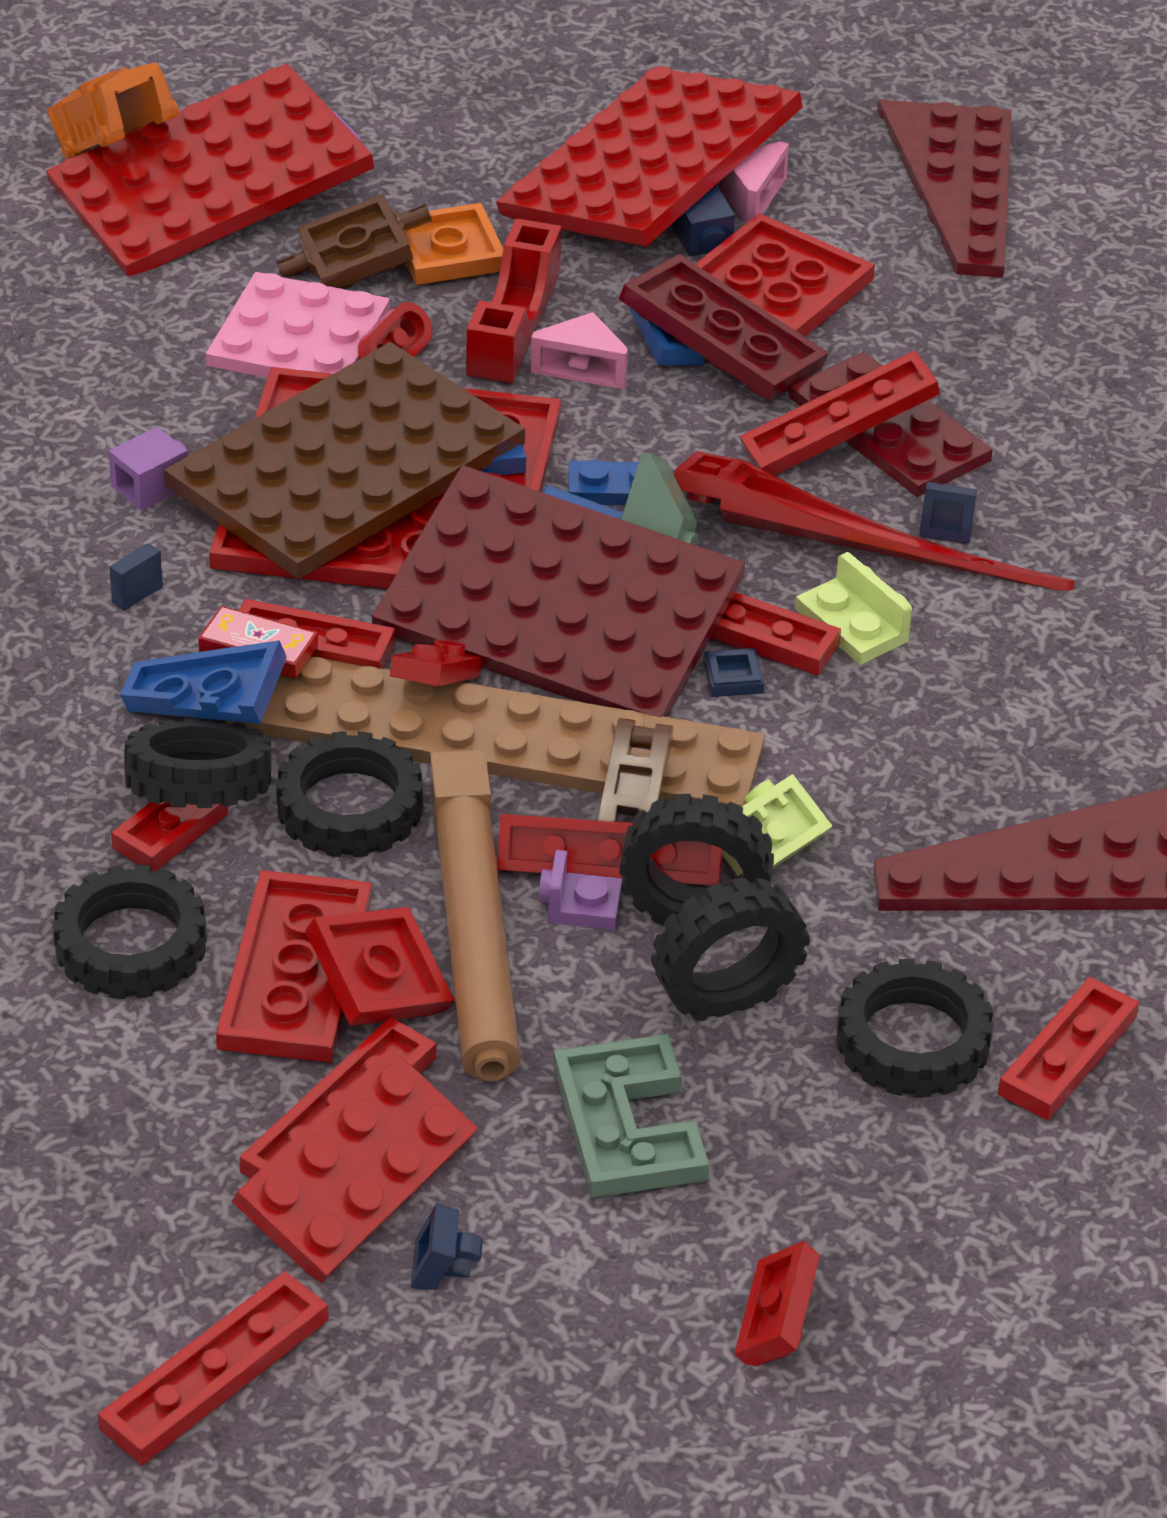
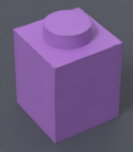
[108,426,189,511]

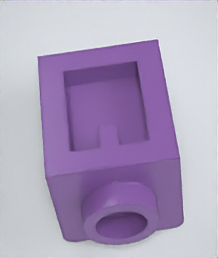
[539,850,622,930]

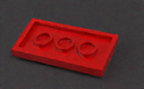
[216,870,372,1063]
[231,1047,478,1283]

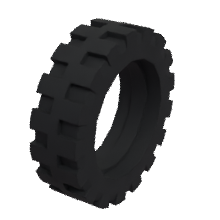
[124,718,272,808]
[276,731,423,857]
[619,794,774,926]
[53,865,207,999]
[651,878,810,1021]
[837,959,994,1098]

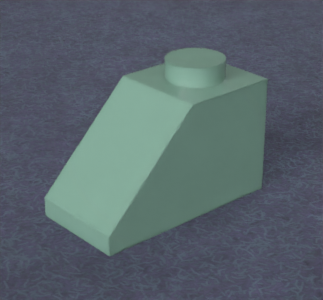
[621,452,699,546]

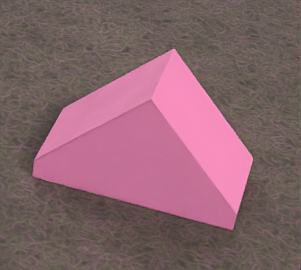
[720,142,789,223]
[531,312,628,389]

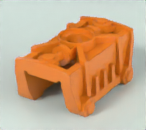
[46,62,179,159]

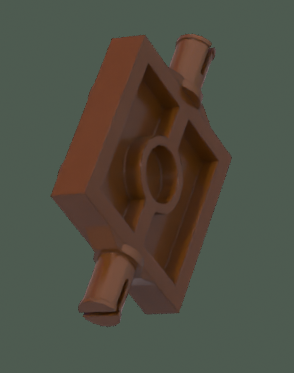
[276,194,432,288]

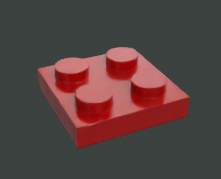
[305,907,455,1026]

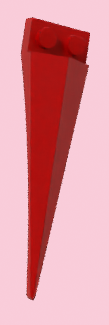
[674,451,1075,591]

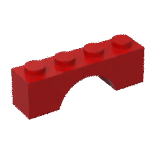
[466,219,562,383]

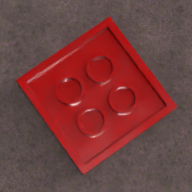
[696,213,875,337]

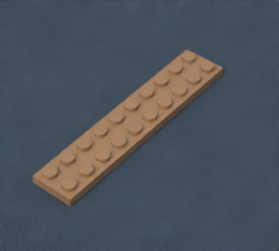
[225,657,765,807]

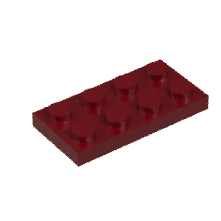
[619,254,828,400]
[789,351,993,497]

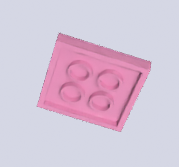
[206,272,390,378]

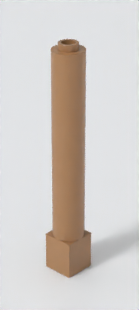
[430,749,521,1081]

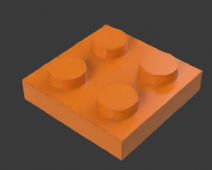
[406,203,503,285]

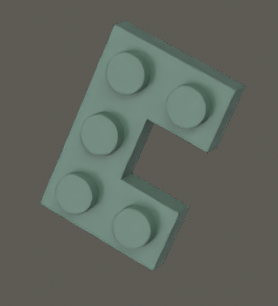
[553,1034,709,1198]

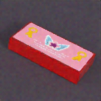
[198,606,318,679]

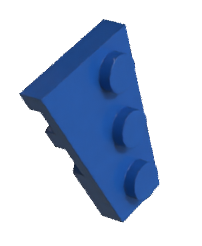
[120,640,287,724]

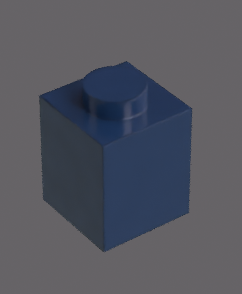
[671,185,735,257]

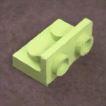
[795,552,912,665]
[723,774,832,876]

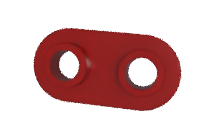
[358,302,433,359]

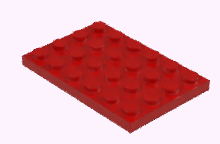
[46,63,375,277]
[496,66,803,246]

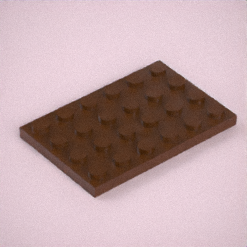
[164,342,525,579]

